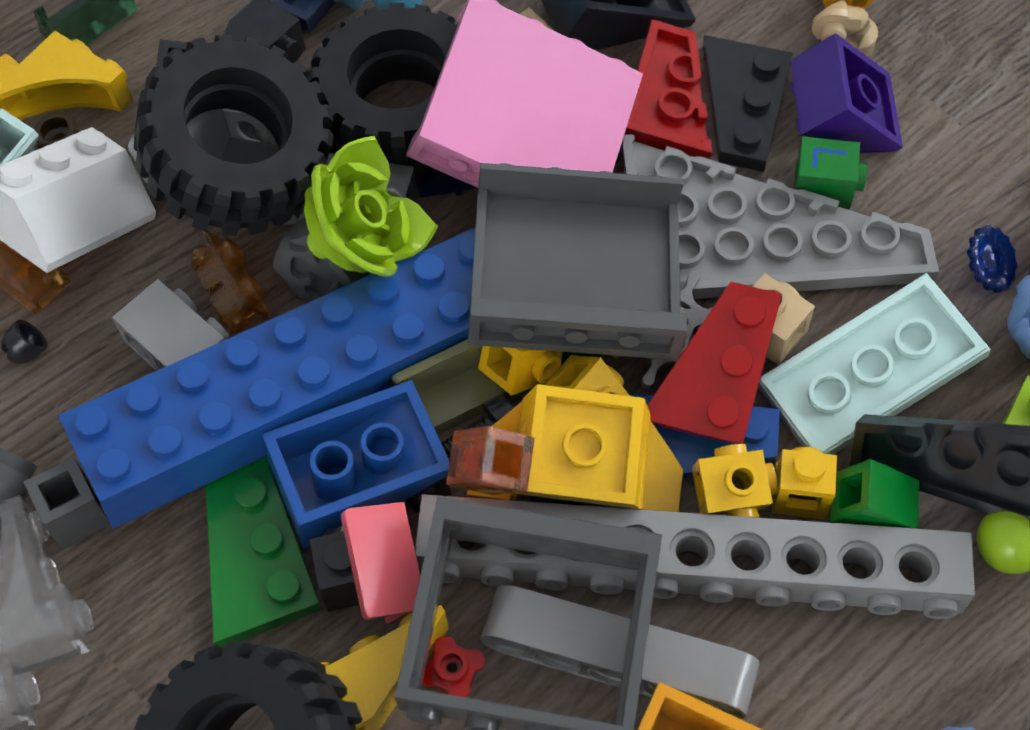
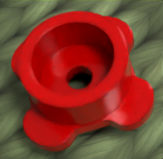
[422,636,485,698]

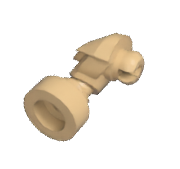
[812,0,878,57]

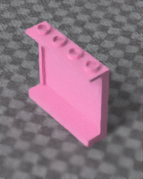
[406,0,643,188]

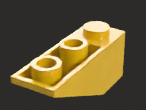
[321,605,449,730]

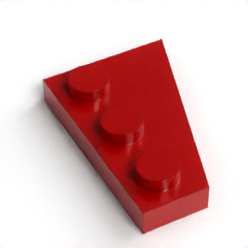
[624,19,712,159]
[647,281,782,445]

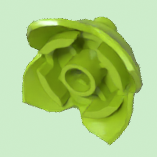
[304,136,438,278]

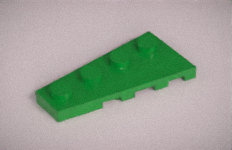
[206,456,321,648]

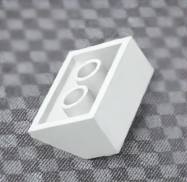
[0,127,156,273]

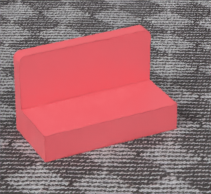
[341,502,421,625]

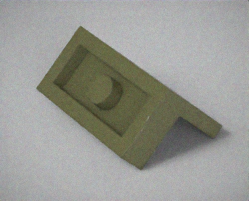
[392,339,510,435]

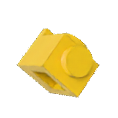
[772,447,837,520]

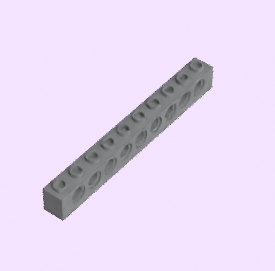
[415,494,975,619]

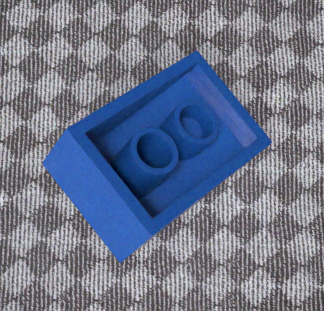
[262,380,453,551]

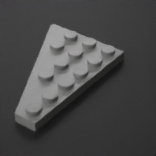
[621,134,939,299]

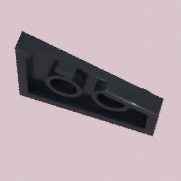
[703,35,793,172]

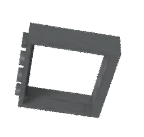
[395,496,662,730]

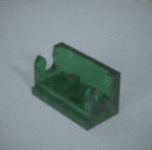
[33,0,138,45]

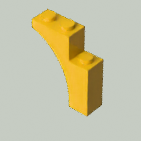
[0,31,133,121]

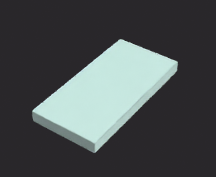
[758,273,991,455]

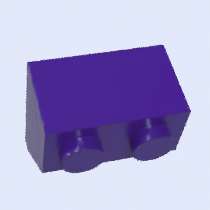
[790,33,903,153]

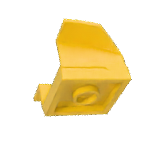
[466,384,683,512]

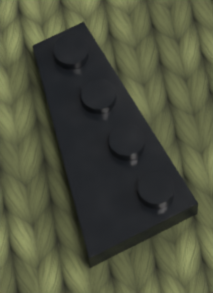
[850,414,1030,520]

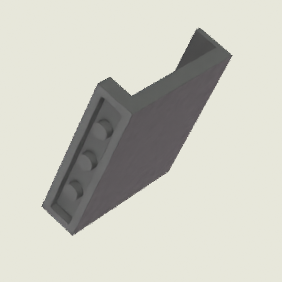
[468,163,687,360]

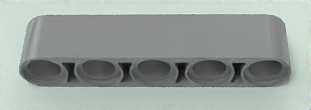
[480,585,760,720]

